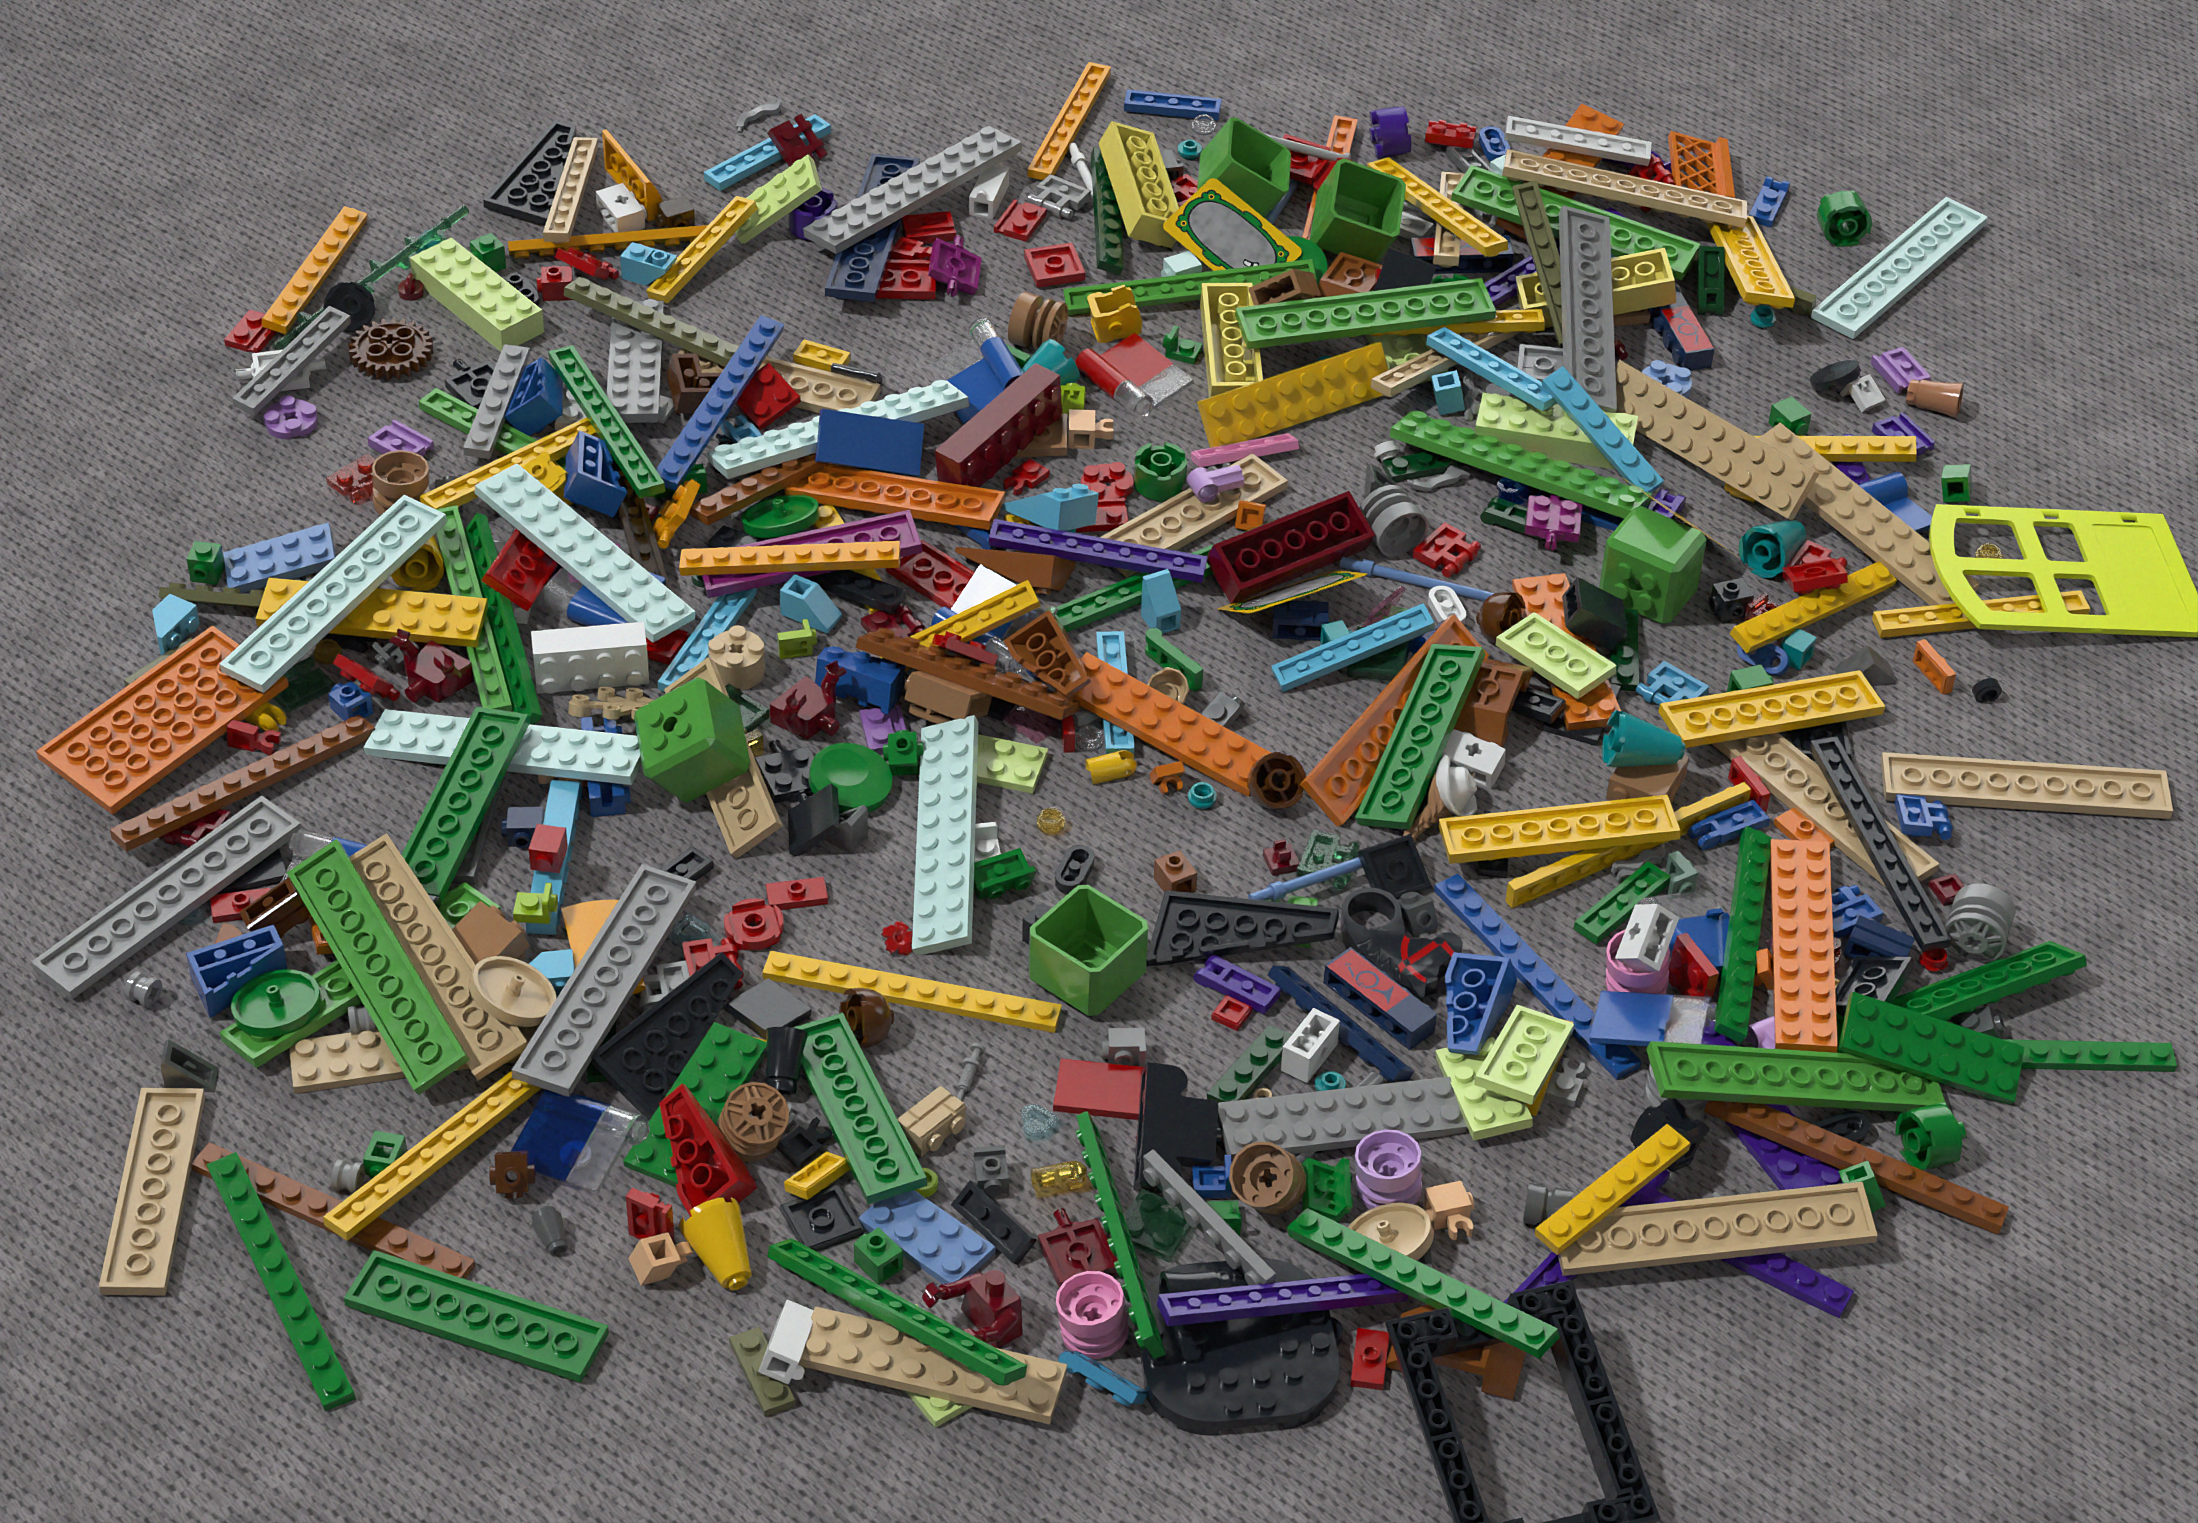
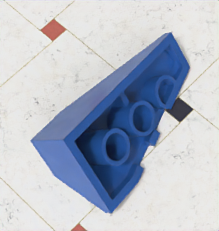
[1445,952,1517,1055]

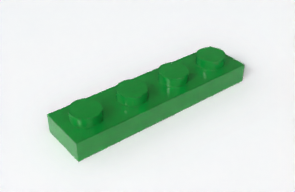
[1573,861,1671,945]

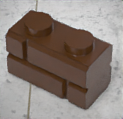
[240,877,311,939]

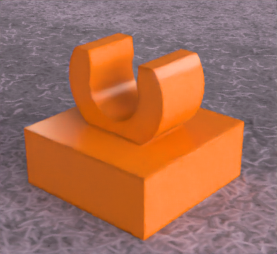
[1235,500,1267,530]
[1149,761,1185,794]
[1753,948,1773,990]

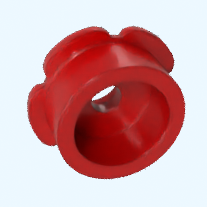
[1919,948,1948,972]

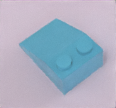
[1001,484,1099,531]

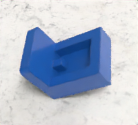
[1192,1155,1232,1198]

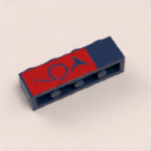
[1409,235,1514,274]
[1648,287,1714,371]
[1323,947,1437,1051]

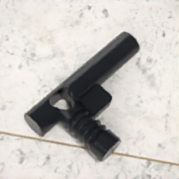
[831,363,883,384]

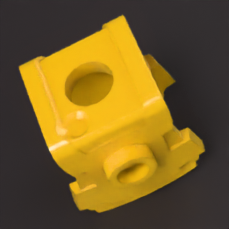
[1087,285,1142,343]
[522,449,573,506]

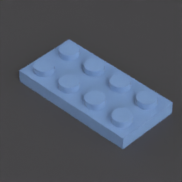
[223,522,336,594]
[858,1190,995,1284]

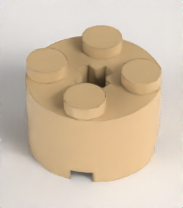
[708,625,765,690]

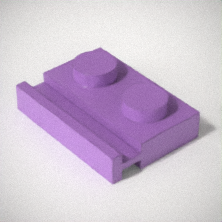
[1871,347,1931,394]
[368,419,434,457]
[859,705,906,755]

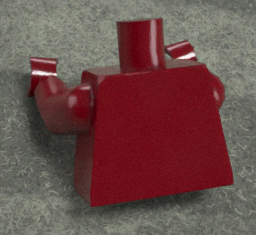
[390,628,474,703]
[770,660,847,739]
[922,1270,1023,1349]

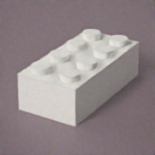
[531,622,649,694]

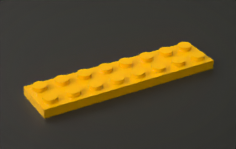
[1706,216,1795,309]
[1197,342,1389,448]
[256,578,488,647]
[1658,670,1885,748]
[1439,795,1680,864]

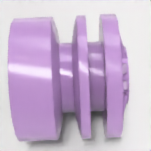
[1355,1129,1422,1210]

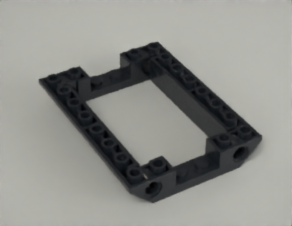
[1385,1280,1661,1523]

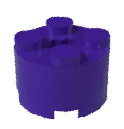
[1369,106,1412,158]
[788,187,837,240]

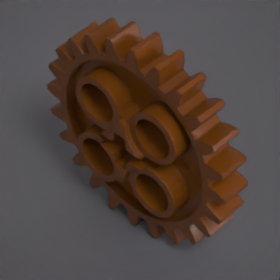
[348,318,434,380]

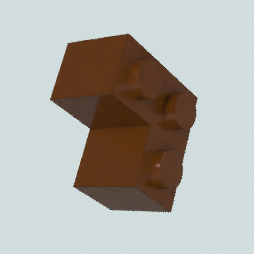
[667,354,721,414]

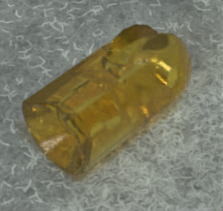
[1031,1160,1087,1198]

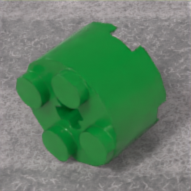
[1817,191,1873,247]
[1134,442,1187,503]
[1895,1102,1966,1170]

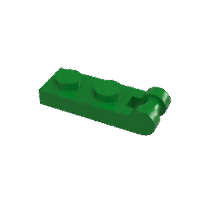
[1145,628,1203,692]

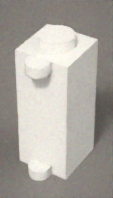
[969,162,1009,219]
[758,1299,814,1384]

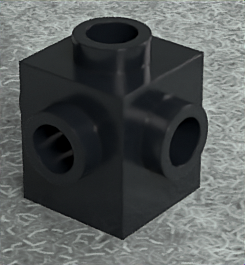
[1708,578,1754,622]

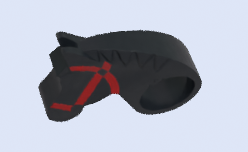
[1340,888,1463,1003]

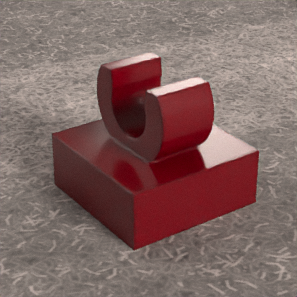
[1263,839,1300,876]

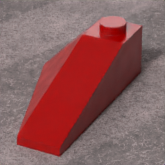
[659,1084,758,1217]

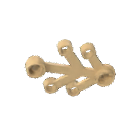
[568,687,653,719]

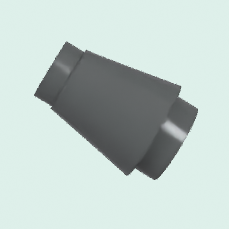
[531,1206,568,1256]

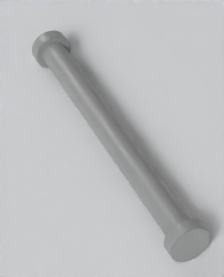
[1263,133,1351,161]

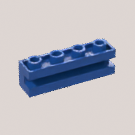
[581,717,631,817]

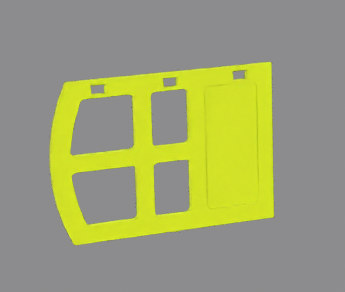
[1929,504,2198,637]

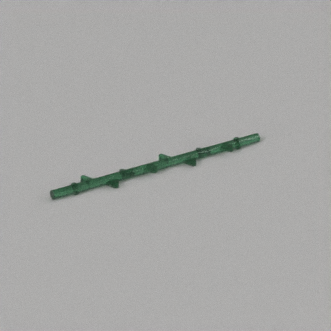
[272,205,469,351]

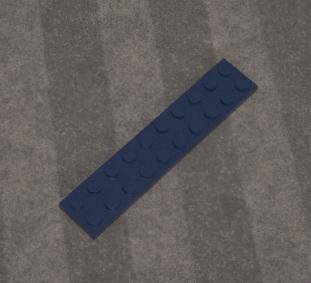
[825,153,920,302]

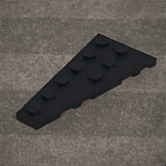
[483,120,577,226]
[1146,890,1339,966]
[590,952,743,1121]

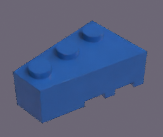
[504,357,563,436]
[564,430,627,517]
[815,646,906,715]
[186,925,287,1018]

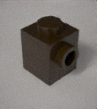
[655,196,695,229]

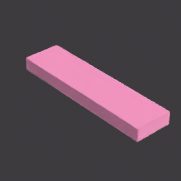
[1191,433,1299,467]

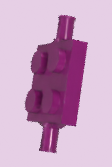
[928,235,982,297]
[1525,493,1582,551]

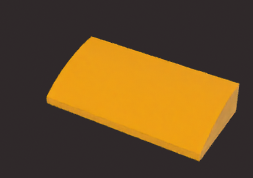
[602,129,663,221]
[561,900,647,995]

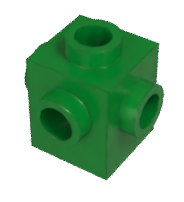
[883,730,924,776]

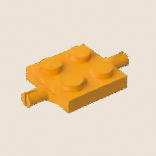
[652,479,700,549]

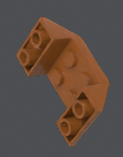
[1318,252,1383,298]
[1454,658,1534,748]
[1386,1304,1526,1400]

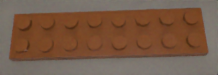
[855,628,1080,720]

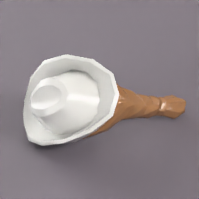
[1403,754,1477,842]

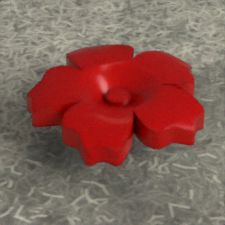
[881,921,913,956]

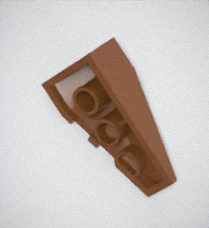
[955,547,1076,595]
[1004,610,1091,698]

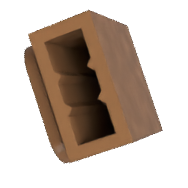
[1248,269,1322,306]
[905,671,992,724]
[1606,755,1689,804]
[452,901,529,965]

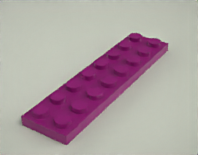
[702,510,922,598]

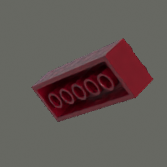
[935,363,1063,488]
[1207,491,1375,604]

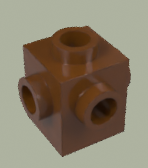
[489,1151,535,1198]

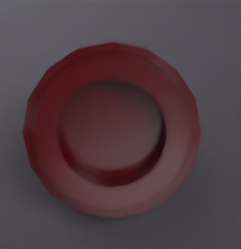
[398,273,424,301]

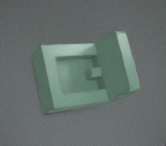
[1665,850,1698,901]

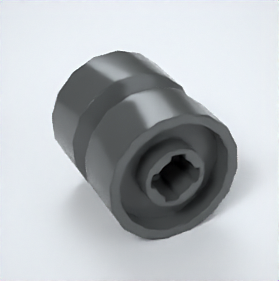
[1523,1183,1573,1225]

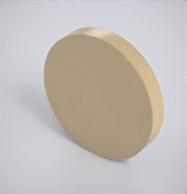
[469,956,557,1027]
[1348,1203,1434,1271]

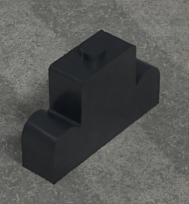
[1133,1062,1222,1193]

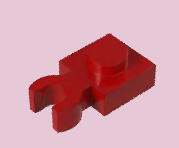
[1003,458,1050,496]

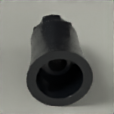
[765,1027,809,1095]
[1159,1270,1232,1294]

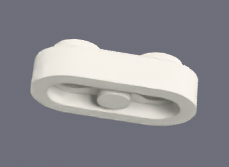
[1428,586,1466,625]

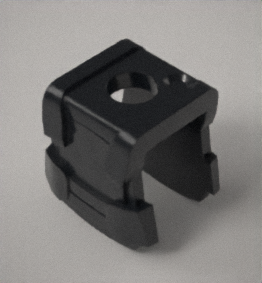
[1630,1098,1710,1172]

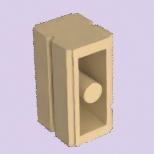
[897,1086,966,1157]

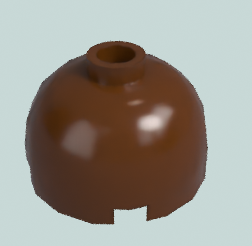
[1476,592,1526,645]
[1247,752,1306,810]
[839,988,894,1049]

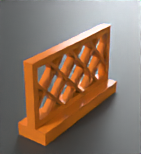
[1668,131,1735,198]

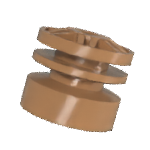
[1008,292,1068,350]
[372,450,430,516]
[717,1082,789,1162]
[1229,1141,1306,1215]

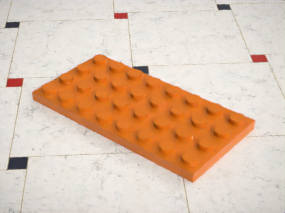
[36,626,289,815]

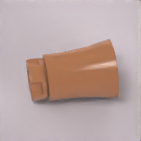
[1906,379,1964,418]

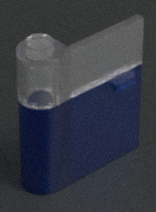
[510,1090,650,1193]

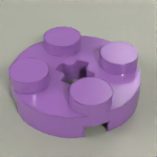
[264,396,317,439]

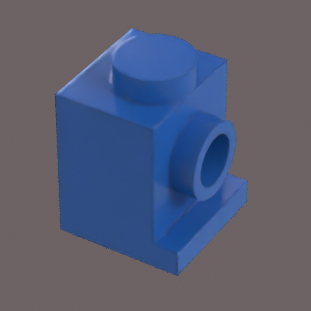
[328,681,373,721]

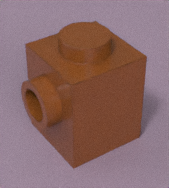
[1154,850,1197,893]

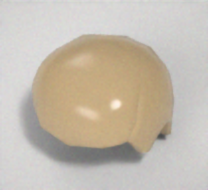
[1147,667,1189,704]

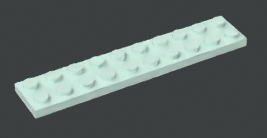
[1811,197,1988,339]
[707,380,970,479]
[475,464,696,643]
[219,495,448,693]
[364,709,642,785]
[912,715,979,955]

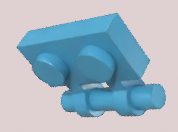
[1636,661,1710,706]

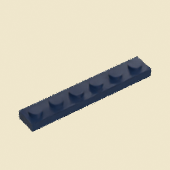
[1267,965,1415,1082]

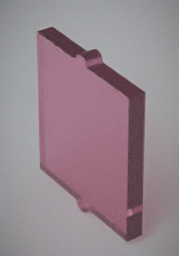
[1361,586,1405,629]
[1004,706,1061,744]

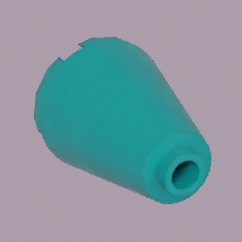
[1022,339,1080,385]
[1738,520,1806,578]
[1602,710,1685,768]

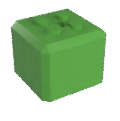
[1197,117,1291,218]
[1310,158,1406,264]
[1599,506,1707,624]
[634,677,750,803]
[1029,885,1148,1016]

